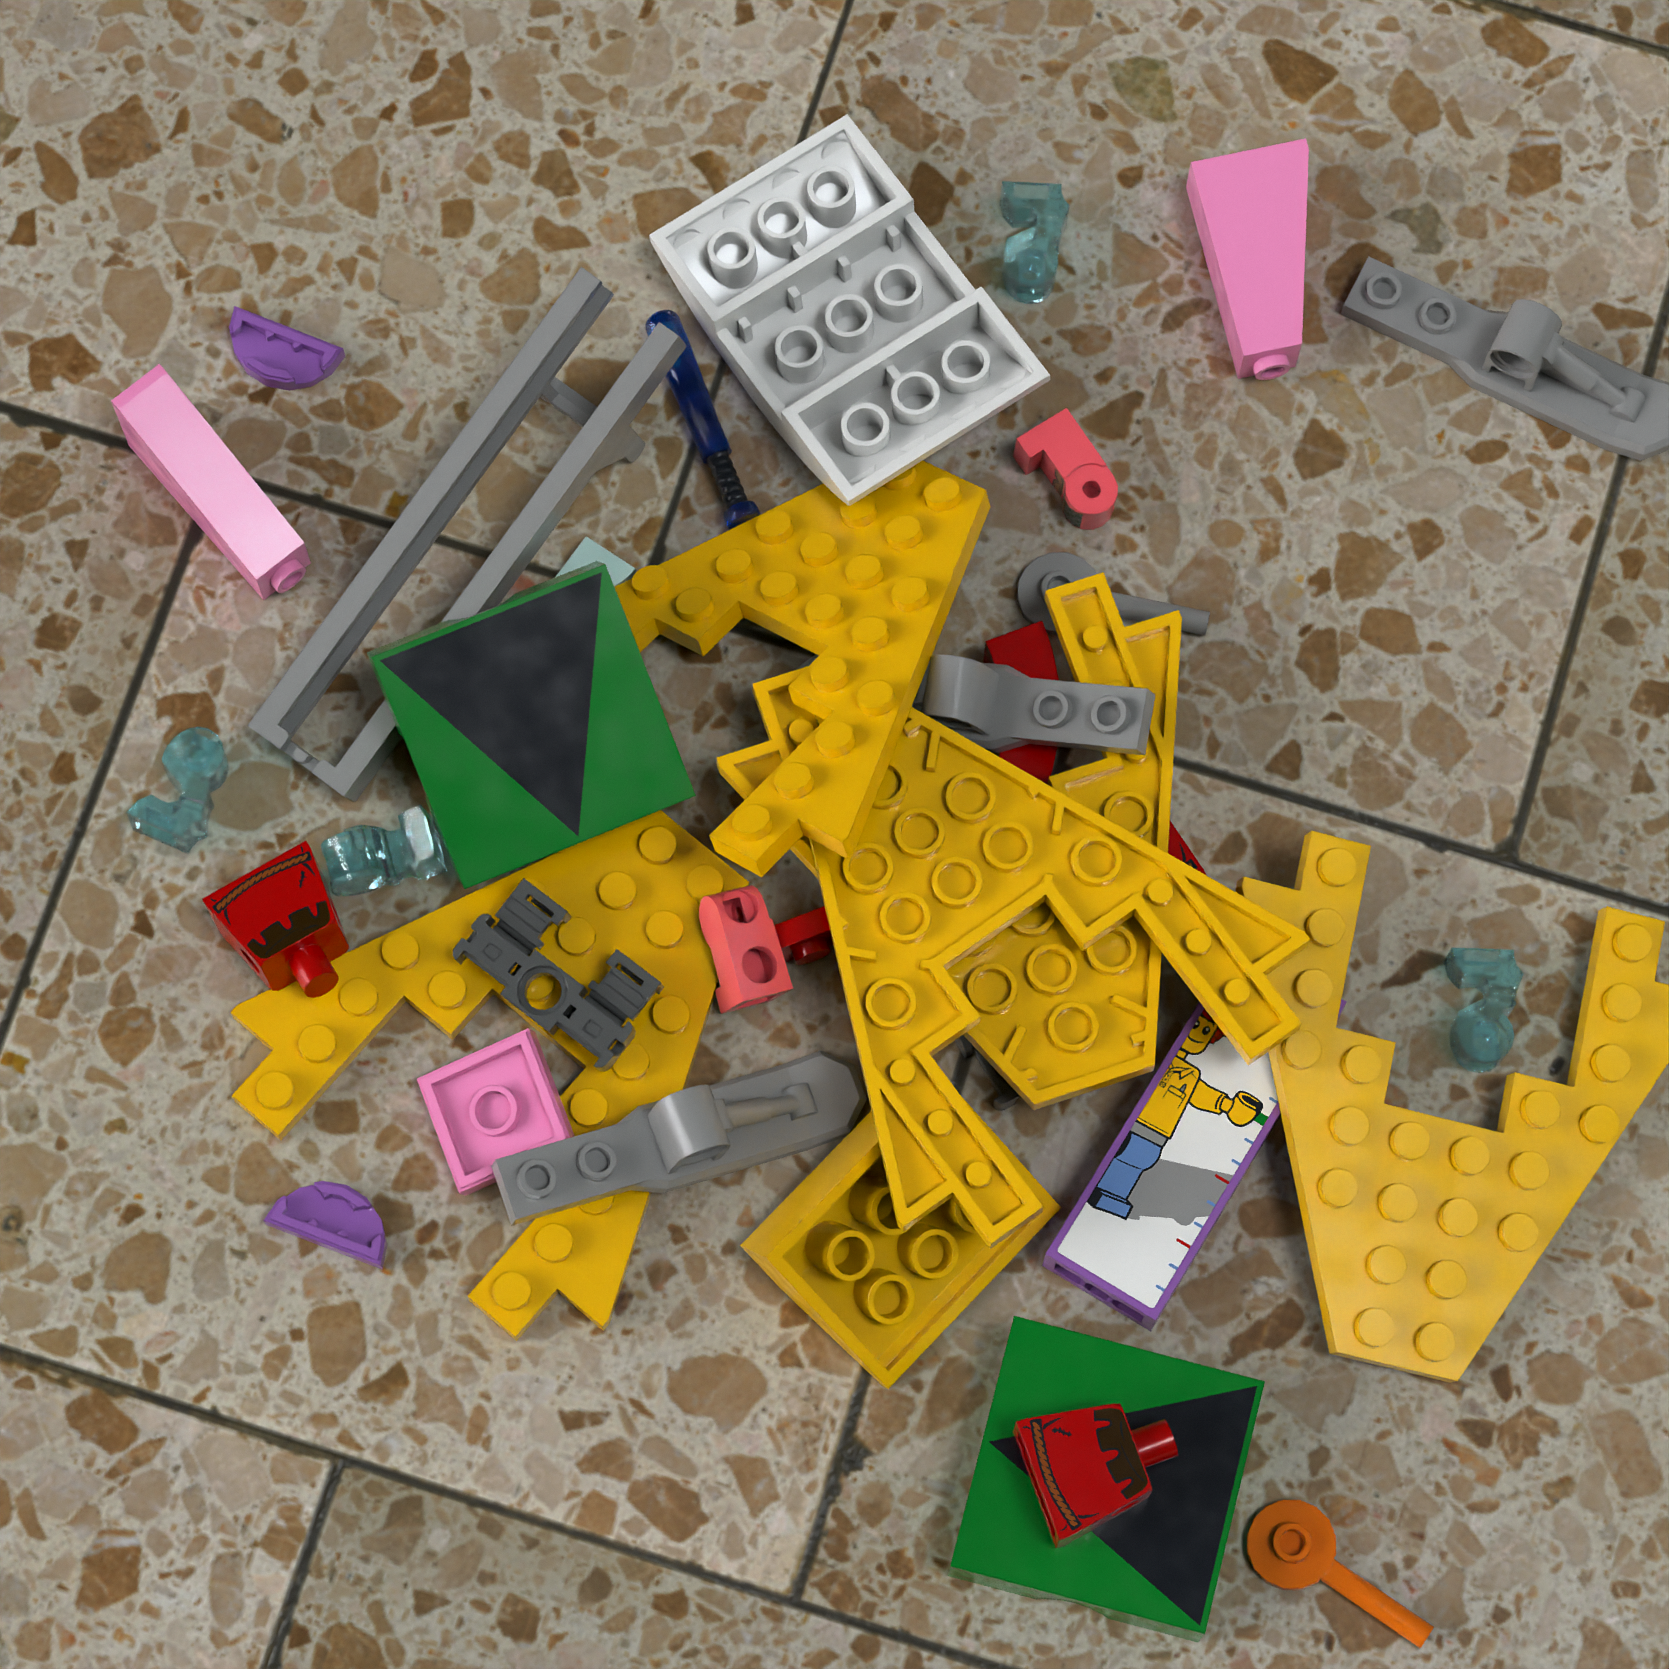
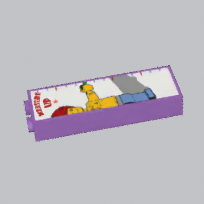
[1042,999,1347,1331]

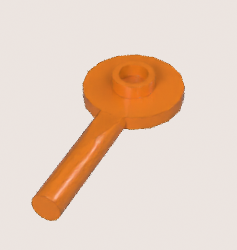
[1247,1500,1434,1648]

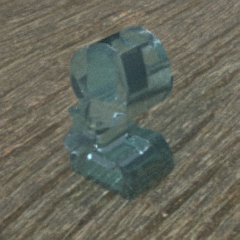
[1000,181,1069,304]
[126,727,229,854]
[320,804,447,896]
[1444,948,1523,1073]

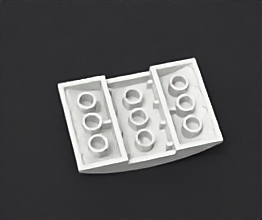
[649,114,1050,506]

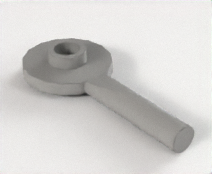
[1017,552,1210,635]

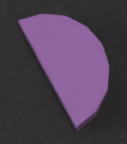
[229,306,345,391]
[263,1181,387,1270]

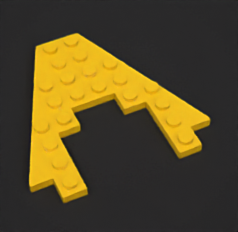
[615,460,991,877]
[716,572,1182,1110]
[809,707,1310,1249]
[230,810,749,1341]
[1235,831,1669,1383]

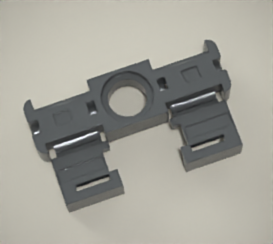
[453,878,664,1072]

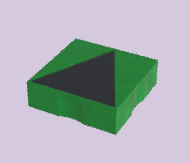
[367,561,696,889]
[948,1316,1265,1642]

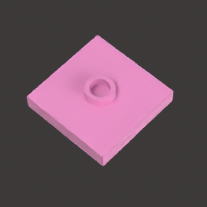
[417,1028,575,1196]

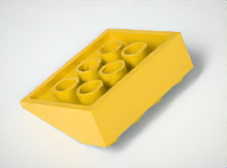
[740,1096,1061,1389]

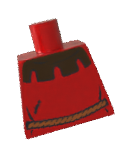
[202,841,349,998]
[1013,1403,1178,1549]

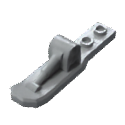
[1341,256,1669,461]
[799,654,1155,755]
[491,1051,867,1226]

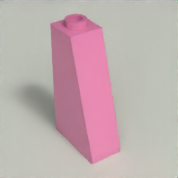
[1186,138,1309,380]
[111,364,311,600]

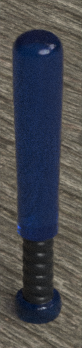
[645,310,760,529]

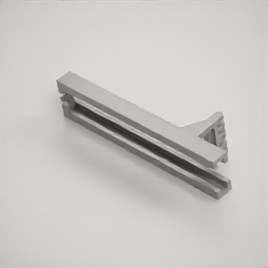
[248,267,687,802]

